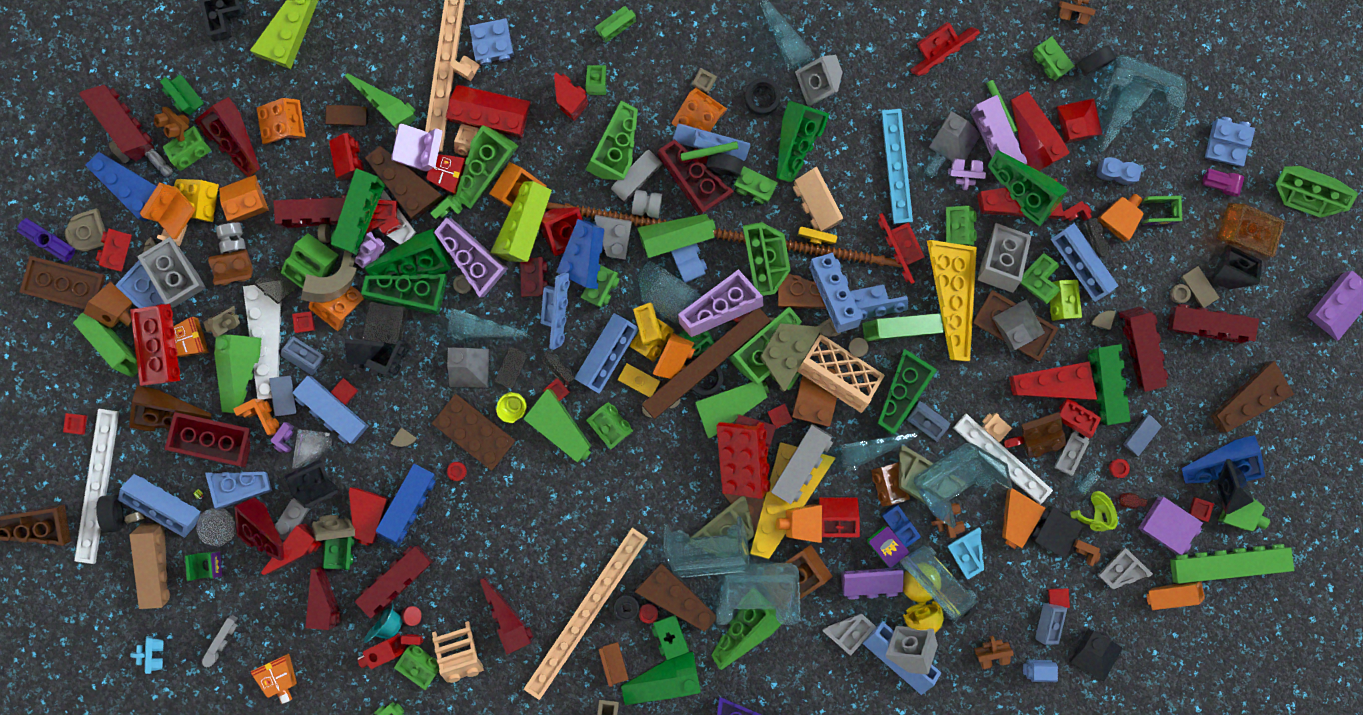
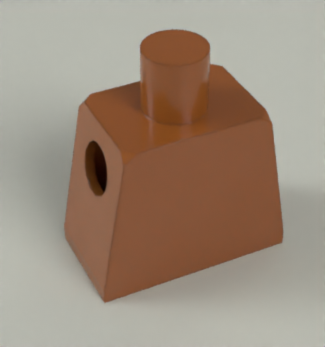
[83,282,132,328]

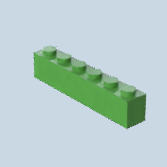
[1170,544,1294,583]

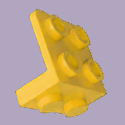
[174,179,219,222]

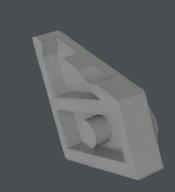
[595,215,632,259]
[1098,548,1153,589]
[822,613,876,656]

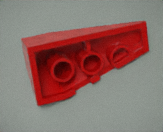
[1011,91,1070,171]

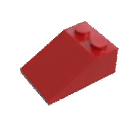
[261,524,322,575]

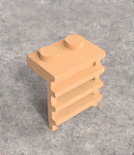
[432,621,484,683]

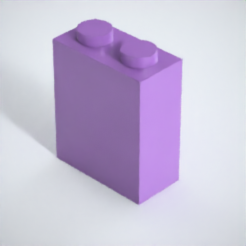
[1138,496,1203,555]

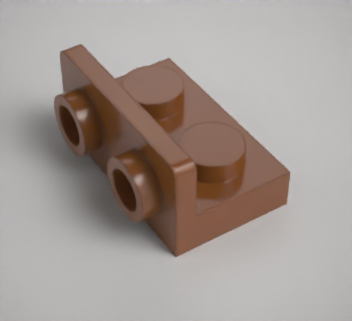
[208,249,254,285]
[871,462,910,507]

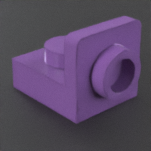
[271,422,294,453]

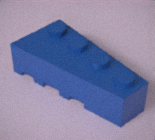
[85,152,157,222]
[375,464,436,548]

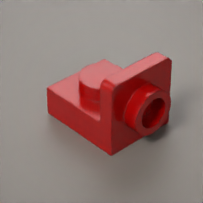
[1060,201,1092,221]

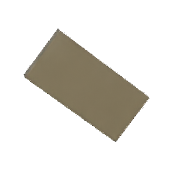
[1181,266,1220,308]

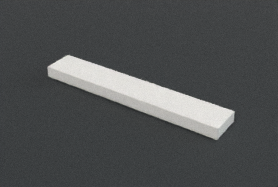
[953,414,1053,505]

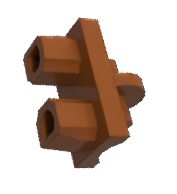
[1058,0,1096,25]
[154,106,189,141]
[931,502,965,538]
[974,635,1014,669]

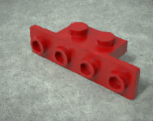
[910,22,980,76]
[877,213,925,284]

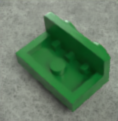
[160,75,204,115]
[322,536,354,570]

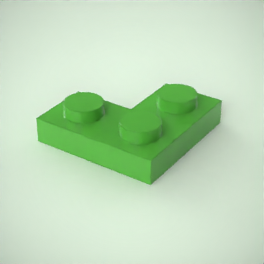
[1020,253,1060,304]

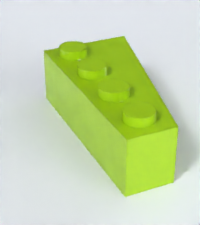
[250,0,319,69]
[490,181,552,262]

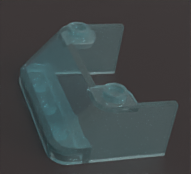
[1097,55,1187,133]
[914,443,1012,528]
[664,516,750,577]

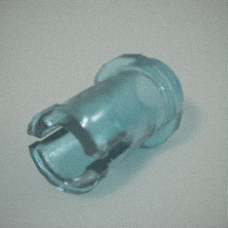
[924,153,946,178]
[1076,470,1100,495]

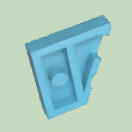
[947,527,984,580]

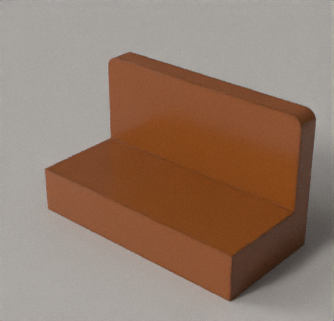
[599,642,629,687]

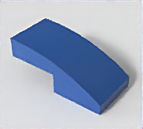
[881,504,921,548]

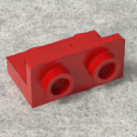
[95,228,132,272]
[1059,398,1101,439]

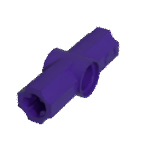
[17,218,76,263]

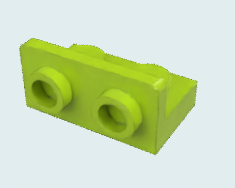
[1050,280,1082,321]

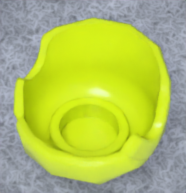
[496,392,527,423]

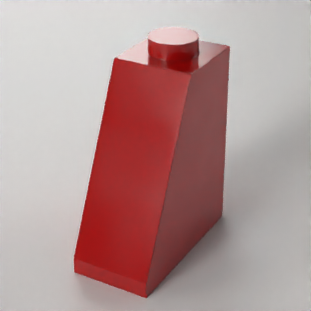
[349,487,390,546]

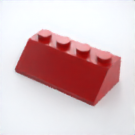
[446,85,531,138]

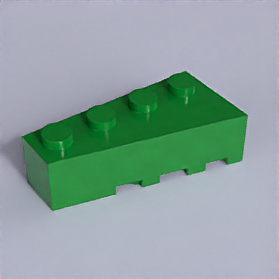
[331,169,385,256]
[361,274,448,315]
[1088,344,1130,425]
[878,349,937,436]

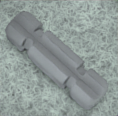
[145,149,173,177]

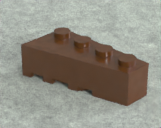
[365,146,445,221]
[1210,361,1294,433]
[0,504,71,546]
[635,562,718,632]

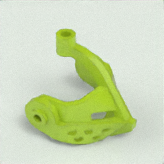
[1071,491,1118,532]

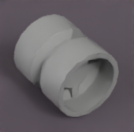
[632,190,662,218]
[216,223,246,254]

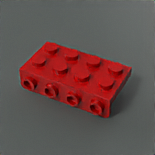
[130,304,180,386]
[716,422,771,499]

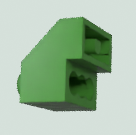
[281,233,339,289]

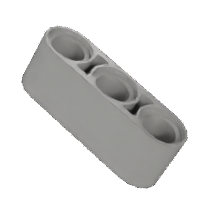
[611,150,662,202]

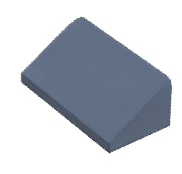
[281,336,325,375]
[269,375,296,416]
[906,401,950,442]
[1122,414,1162,456]
[1035,603,1067,645]

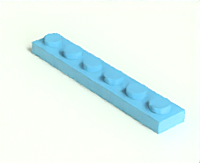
[881,109,913,225]

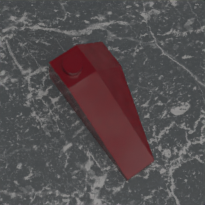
[194,97,260,177]
[235,497,284,561]
[480,577,534,654]

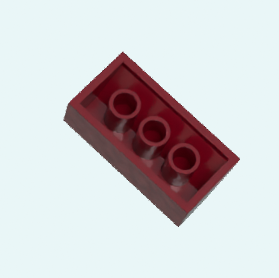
[79,85,155,161]
[164,412,250,468]

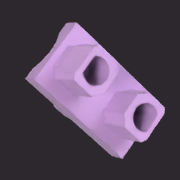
[948,158,986,190]
[355,232,385,268]

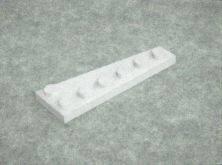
[243,281,283,399]

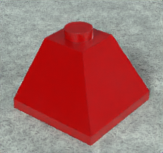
[1056,98,1102,143]
[540,207,582,256]

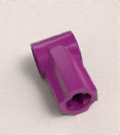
[1202,169,1245,197]

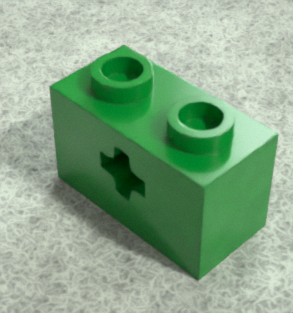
[651,614,689,660]

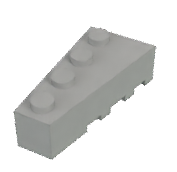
[771,423,833,504]

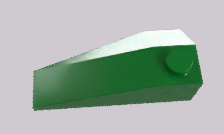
[776,100,830,182]
[988,150,1068,226]
[365,228,451,276]
[621,652,701,705]

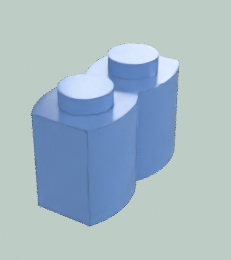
[1096,157,1142,185]
[671,243,707,284]
[1023,659,1058,682]

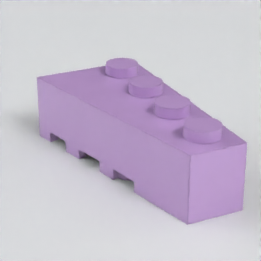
[970,95,1027,164]
[434,218,508,297]
[678,269,763,337]

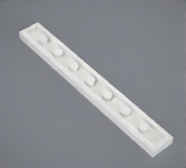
[74,409,119,564]

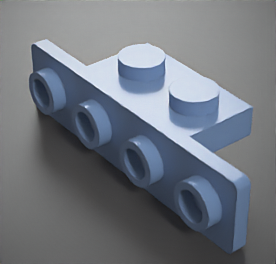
[673,124,750,161]
[541,273,570,350]
[852,285,908,320]

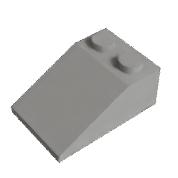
[977,223,1031,293]
[137,236,206,308]

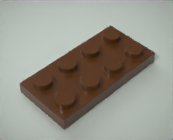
[20,256,106,309]
[972,290,1059,362]
[432,393,516,471]

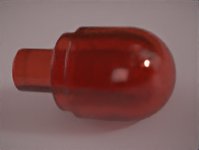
[1119,492,1147,509]

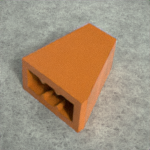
[1002,488,1046,549]
[1147,581,1205,610]

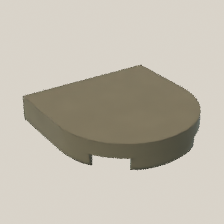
[65,208,106,252]
[312,515,355,541]

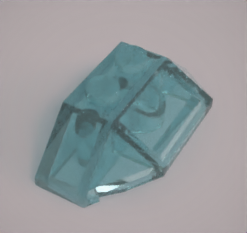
[638,260,702,323]

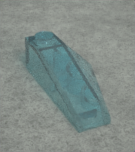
[760,0,812,71]
[1097,77,1156,154]
[447,308,529,340]
[838,433,917,471]

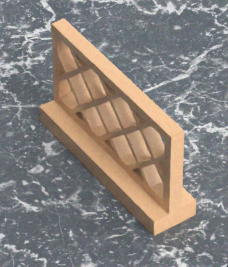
[797,334,885,413]

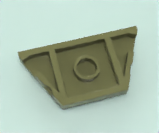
[760,323,822,392]
[899,445,965,507]
[687,496,755,559]

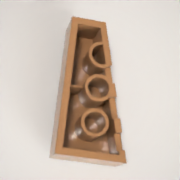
[130,522,170,609]

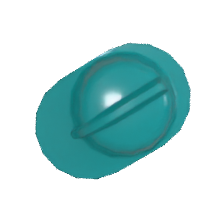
[364,603,403,643]

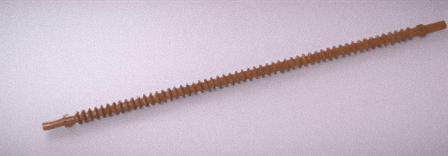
[546,202,903,268]

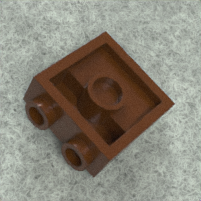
[1022,412,1066,458]

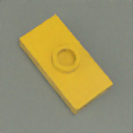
[797,227,837,245]
[633,302,662,345]
[618,363,660,397]

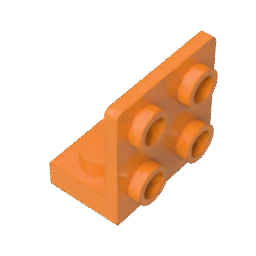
[672,87,727,132]
[257,98,306,144]
[140,182,195,239]
[308,286,364,331]
[233,399,280,435]

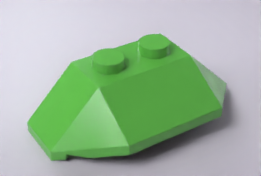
[1276,166,1358,218]
[743,222,790,296]

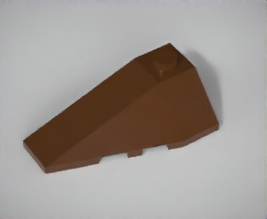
[129,385,211,431]

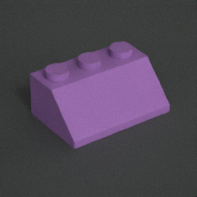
[1307,271,1363,341]
[841,567,903,599]

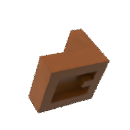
[1072,539,1100,567]

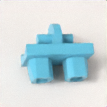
[130,636,163,674]

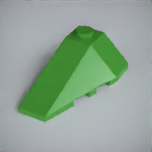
[345,73,417,129]
[585,101,638,180]
[456,125,518,209]
[728,307,802,385]
[214,334,262,413]
[711,588,785,670]

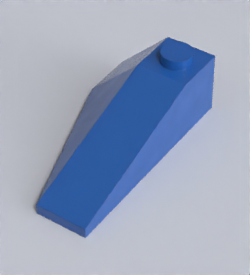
[1182,435,1265,483]

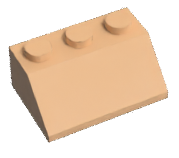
[793,167,843,232]

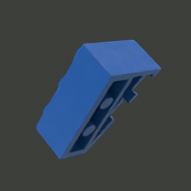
[556,219,604,289]

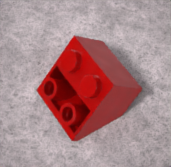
[554,72,589,121]
[329,133,364,181]
[819,497,860,537]

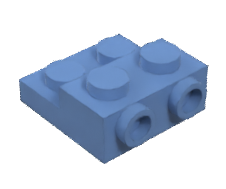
[469,18,514,65]
[1205,117,1255,167]

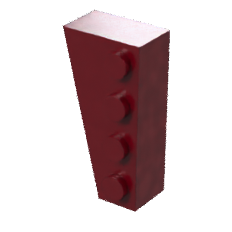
[273,195,347,229]
[355,545,434,619]

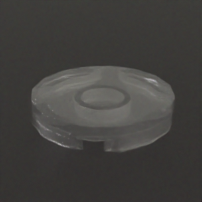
[197,508,236,546]

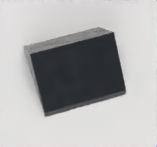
[1215,459,1254,514]

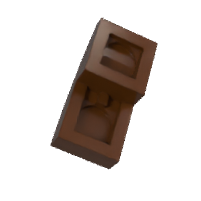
[325,105,367,127]

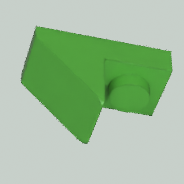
[586,65,606,95]

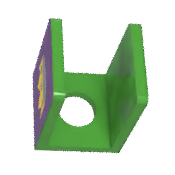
[1141,196,1182,225]

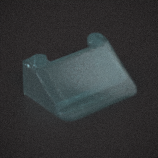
[899,545,977,624]
[716,563,800,625]

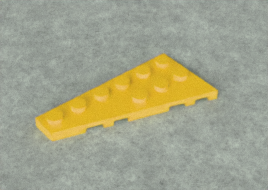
[927,240,977,361]
[750,442,835,559]

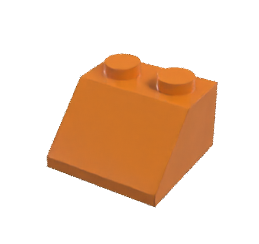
[489,162,547,208]
[219,175,269,223]
[653,333,695,379]

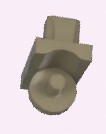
[204,306,240,337]

